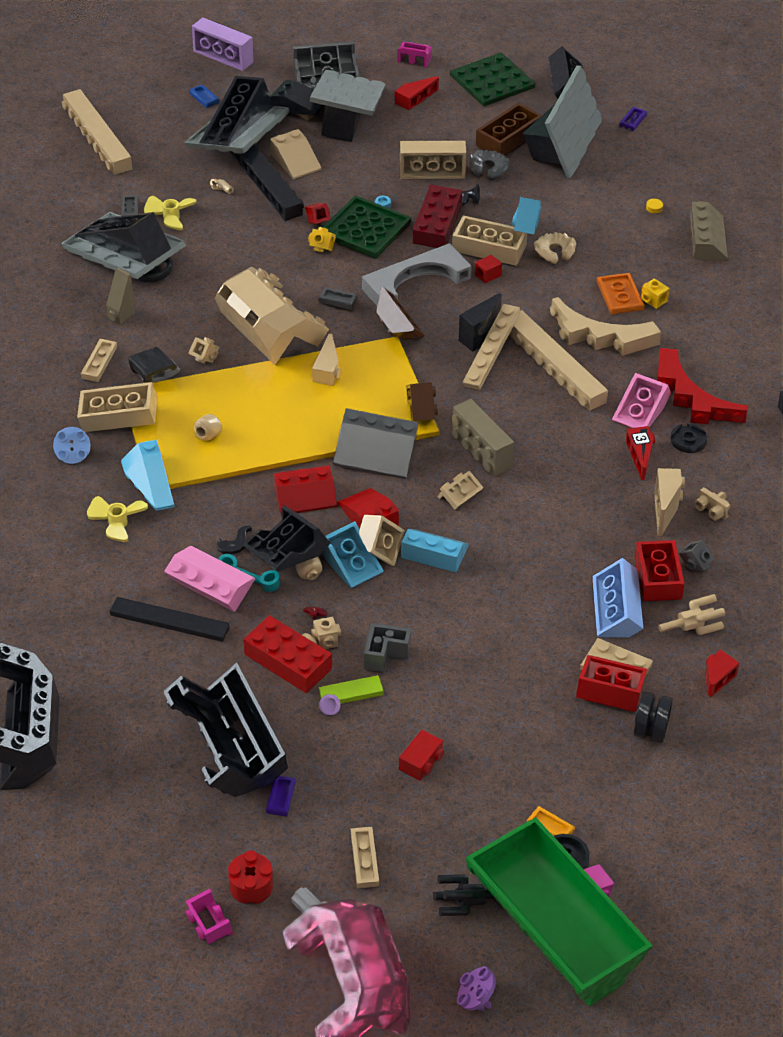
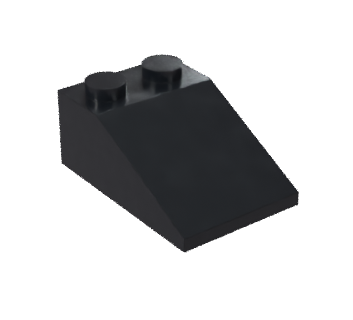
[271,80,325,115]
[458,293,502,352]

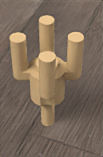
[658,594,725,636]

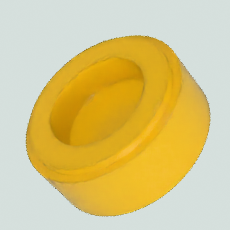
[646,199,663,214]

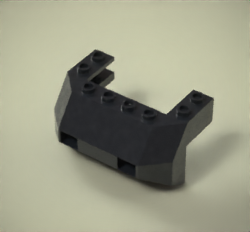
[0,642,60,790]
[163,663,288,797]

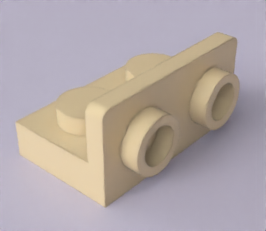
[437,471,483,510]

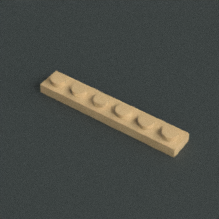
[463,304,521,390]

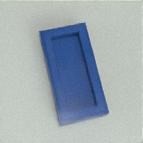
[189,84,220,108]

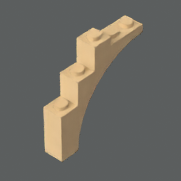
[550,297,661,356]

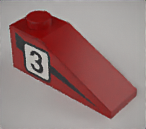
[625,426,655,480]

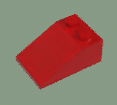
[337,488,399,529]

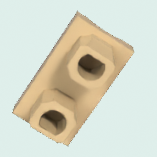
[695,487,730,521]

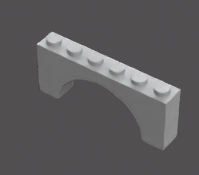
[362,243,471,306]

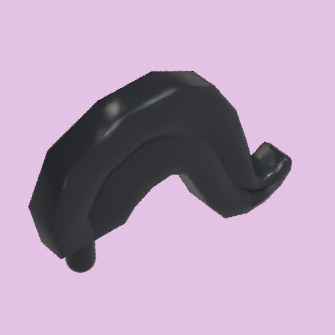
[217,526,252,555]

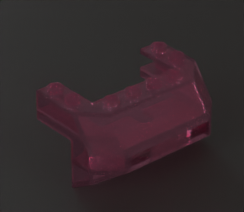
[282,899,410,1037]

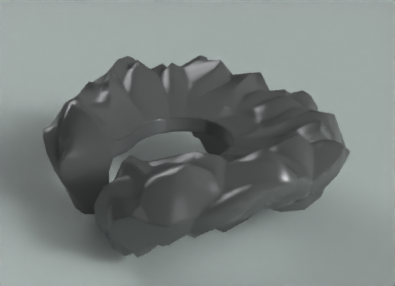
[469,150,509,180]

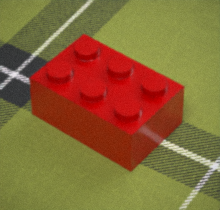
[634,540,685,601]

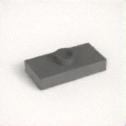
[121,195,138,216]
[319,287,357,310]

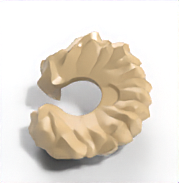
[534,232,576,265]

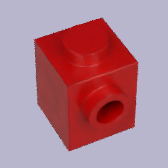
[305,202,331,224]
[475,254,502,284]

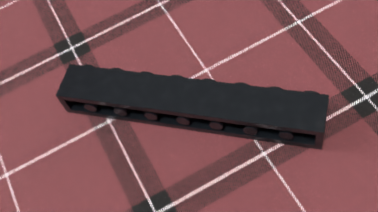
[229,144,304,221]

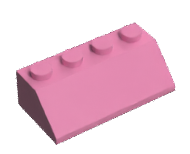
[164,546,255,612]

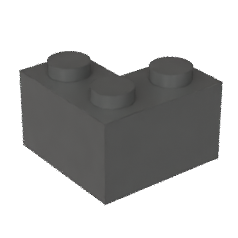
[364,623,411,672]

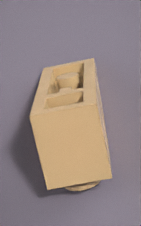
[312,334,341,386]

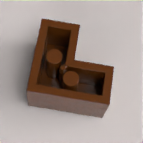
[406,382,438,421]

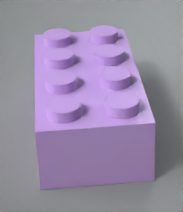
[192,18,254,71]

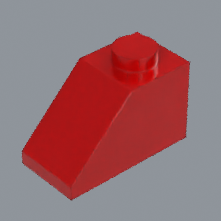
[705,649,739,697]

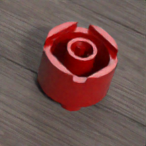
[228,850,273,904]

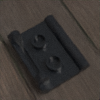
[129,347,177,384]

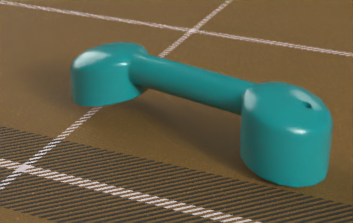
[218,554,280,592]

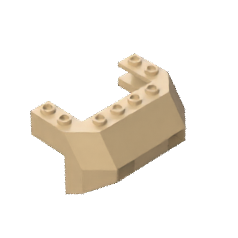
[215,267,329,365]

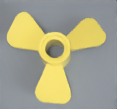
[144,196,197,231]
[87,496,148,542]

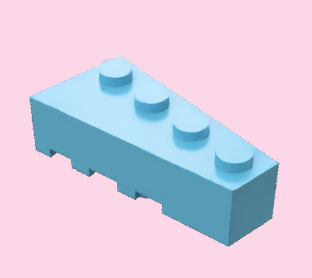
[512,197,542,234]

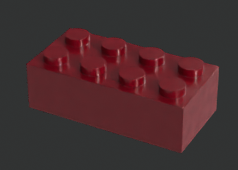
[413,184,462,248]

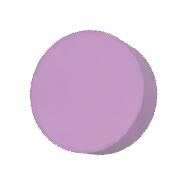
[319,694,341,715]

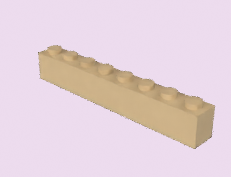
[62,89,132,175]
[509,310,608,411]

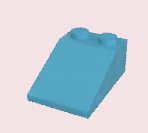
[322,521,384,588]

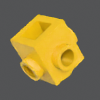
[308,227,336,253]
[641,278,670,309]

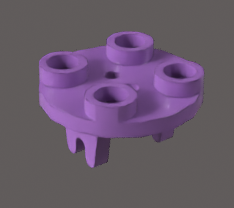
[457,966,496,1011]

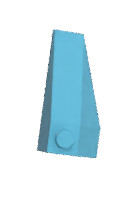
[121,440,174,511]

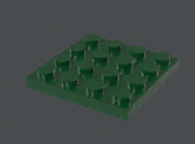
[450,52,536,107]
[322,195,411,259]

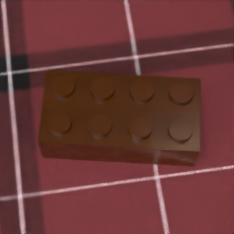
[476,103,542,156]

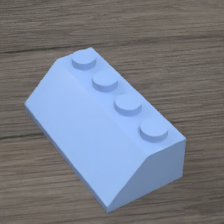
[592,558,643,638]

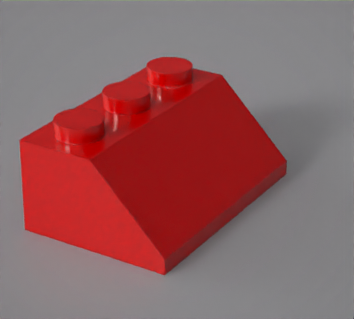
[274,465,337,515]
[576,655,647,712]

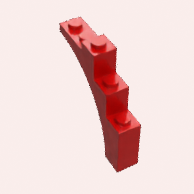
[657,348,748,424]

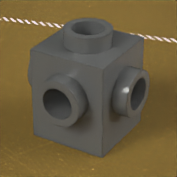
[679,540,714,573]

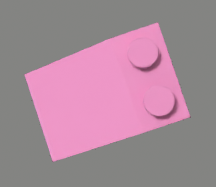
[612,373,671,428]

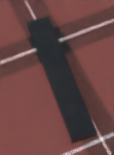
[110,597,230,642]

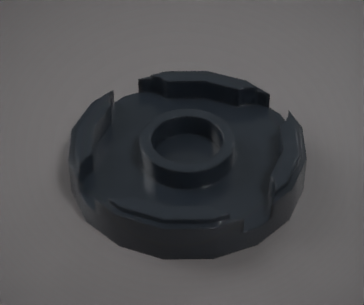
[670,424,708,453]

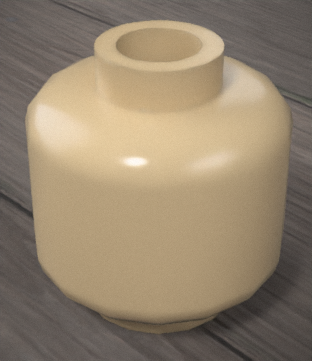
[194,414,222,441]
[295,557,322,580]

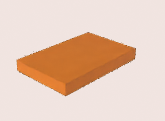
[596,273,644,314]

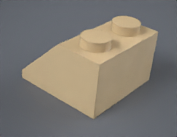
[359,515,405,566]

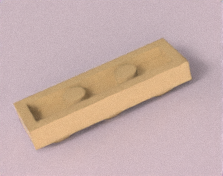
[81,339,117,382]
[351,827,379,888]

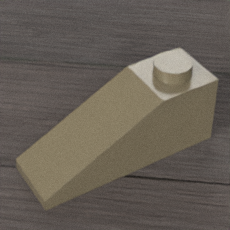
[106,267,135,325]

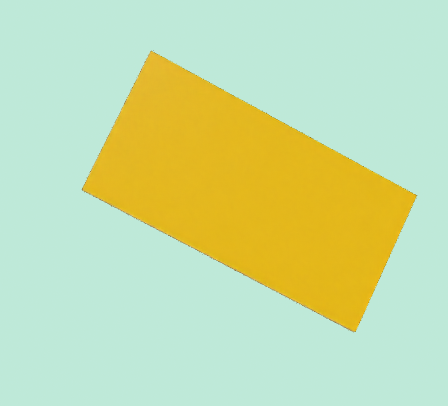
[131,336,439,489]

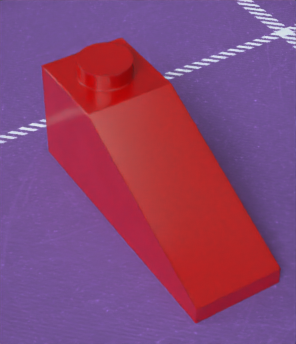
[394,76,439,110]

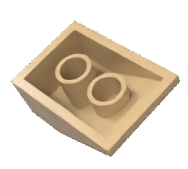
[270,129,322,180]
[654,468,685,536]

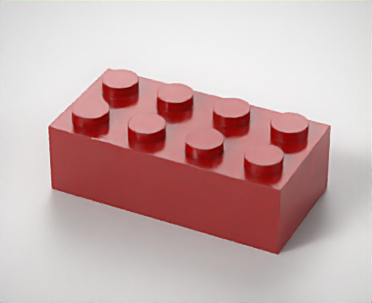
[243,615,332,694]

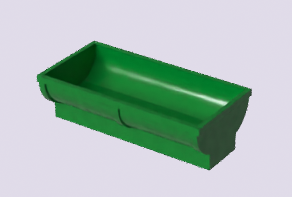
[466,817,653,1007]

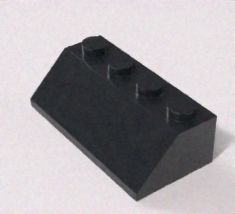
[548,46,583,98]

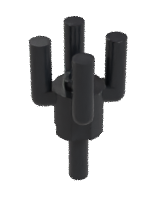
[433,874,494,916]

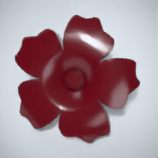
[303,606,327,620]

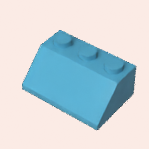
[401,529,469,572]

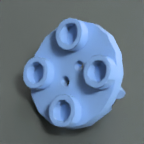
[53,427,91,464]

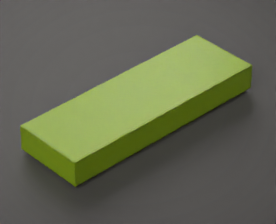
[319,675,384,704]

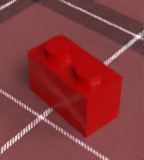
[399,729,444,781]

